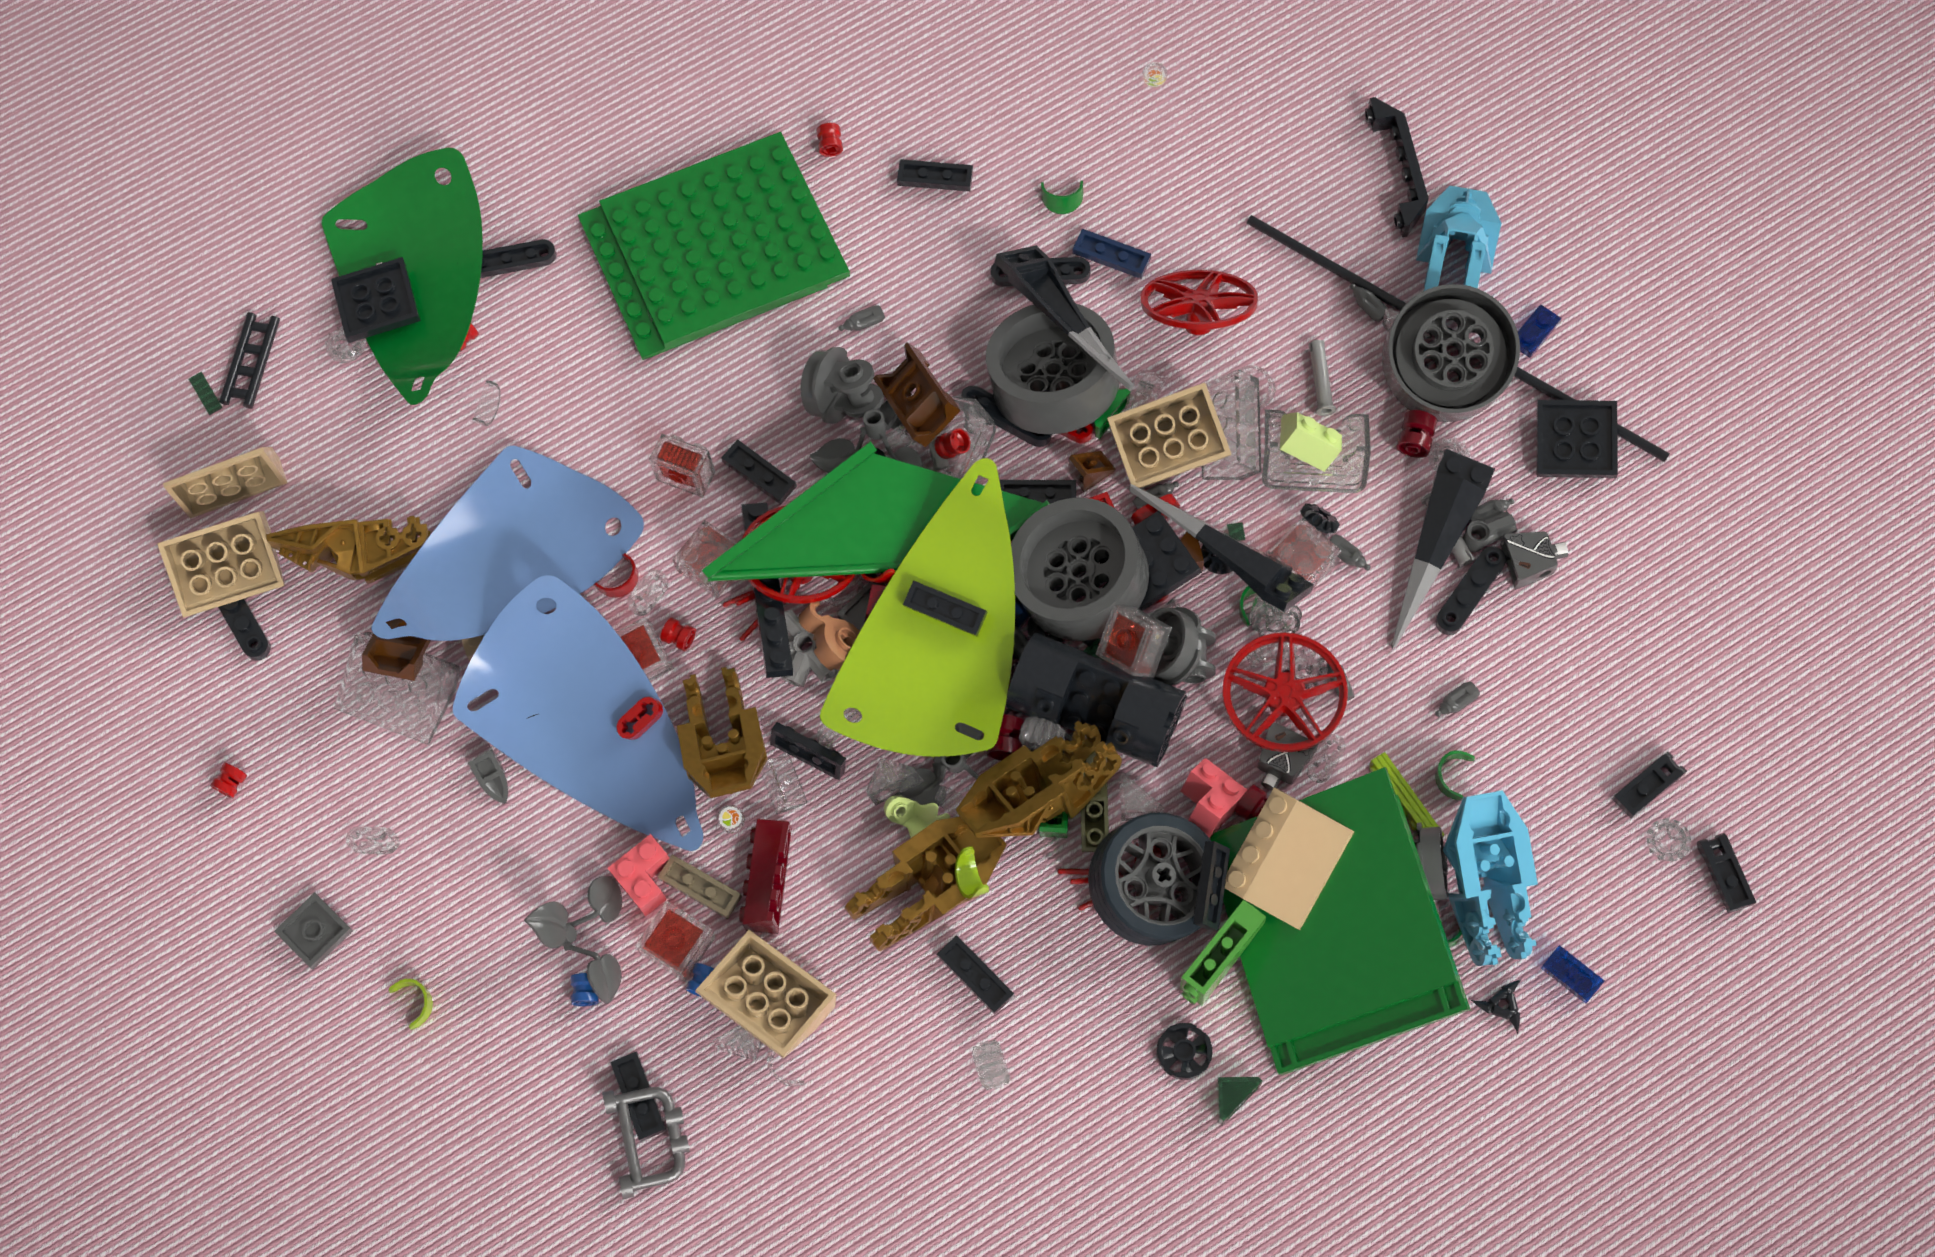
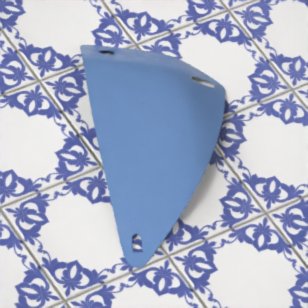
[371,446,644,641]
[452,575,703,851]

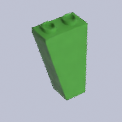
[1180,900,1266,1006]

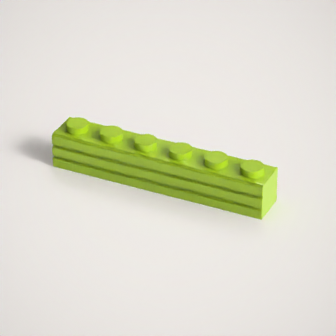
[1369,752,1445,837]

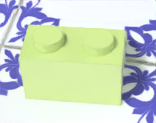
[1280,412,1342,472]

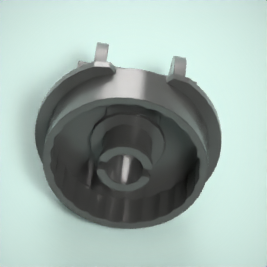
[801,347,884,424]
[1135,607,1216,686]
[1413,822,1448,900]

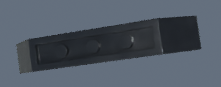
[1365,97,1429,238]

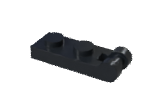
[1612,751,1688,819]
[1697,833,1756,913]

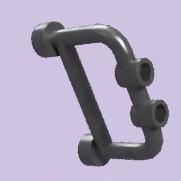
[602,1087,690,1199]

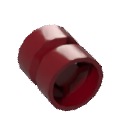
[1396,410,1438,458]
[986,715,1025,761]
[1234,784,1268,821]

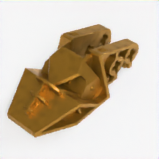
[266,516,431,584]
[677,667,768,798]
[956,721,1122,838]
[845,817,1007,951]

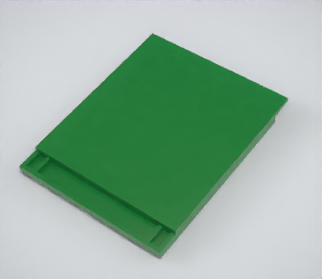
[577,132,850,360]
[1209,767,1471,1076]

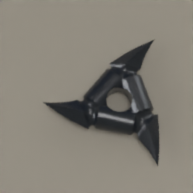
[1471,979,1522,1034]

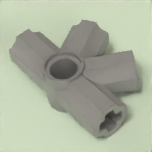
[781,610,839,687]

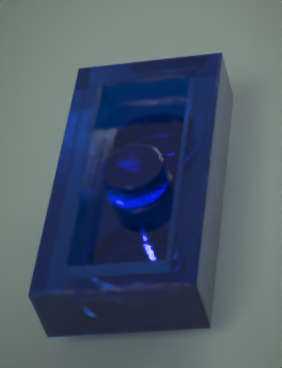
[1518,304,1562,358]
[1541,945,1605,1004]

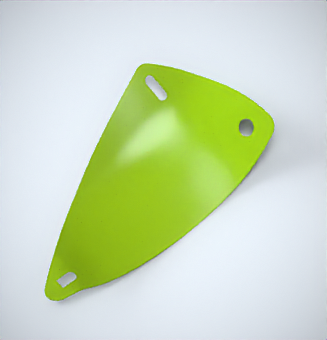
[820,458,1015,757]

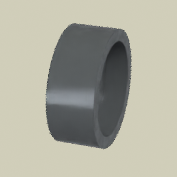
[1382,284,1520,422]
[986,304,1119,434]
[1011,498,1149,641]

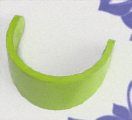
[955,846,989,899]
[388,979,433,1030]

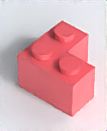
[1180,758,1247,838]
[607,834,669,917]

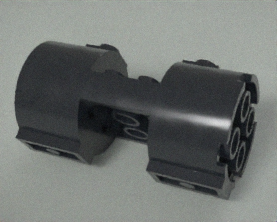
[1006,633,1188,767]

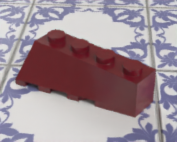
[739,819,792,934]

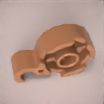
[798,601,860,671]

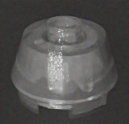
[1249,595,1302,637]

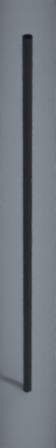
[1247,215,1670,462]

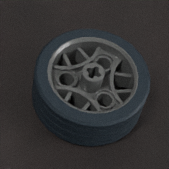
[1088,812,1211,946]

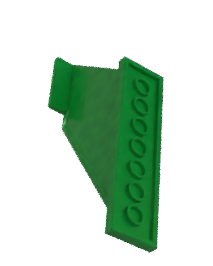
[699,441,1050,585]

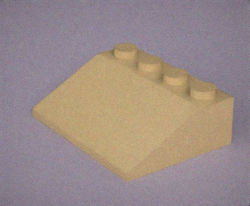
[1107,383,1232,488]
[163,447,287,519]
[157,511,285,618]
[1225,787,1354,930]
[696,930,837,1059]

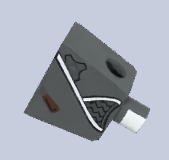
[1500,531,1568,590]
[1257,722,1318,791]

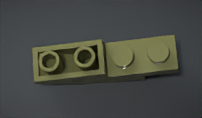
[1081,751,1109,852]

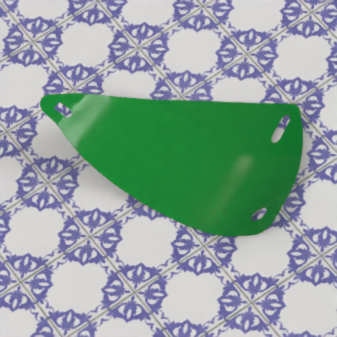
[322,147,483,405]

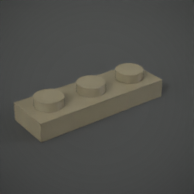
[658,854,742,919]

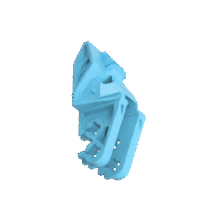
[1416,186,1502,291]
[1443,791,1538,966]

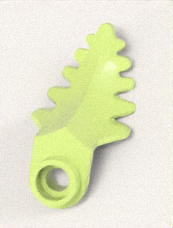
[884,796,950,838]

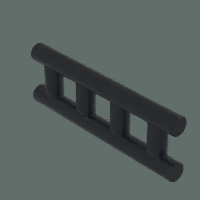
[219,312,280,409]

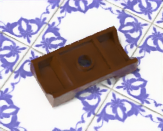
[873,342,961,447]
[362,619,431,681]

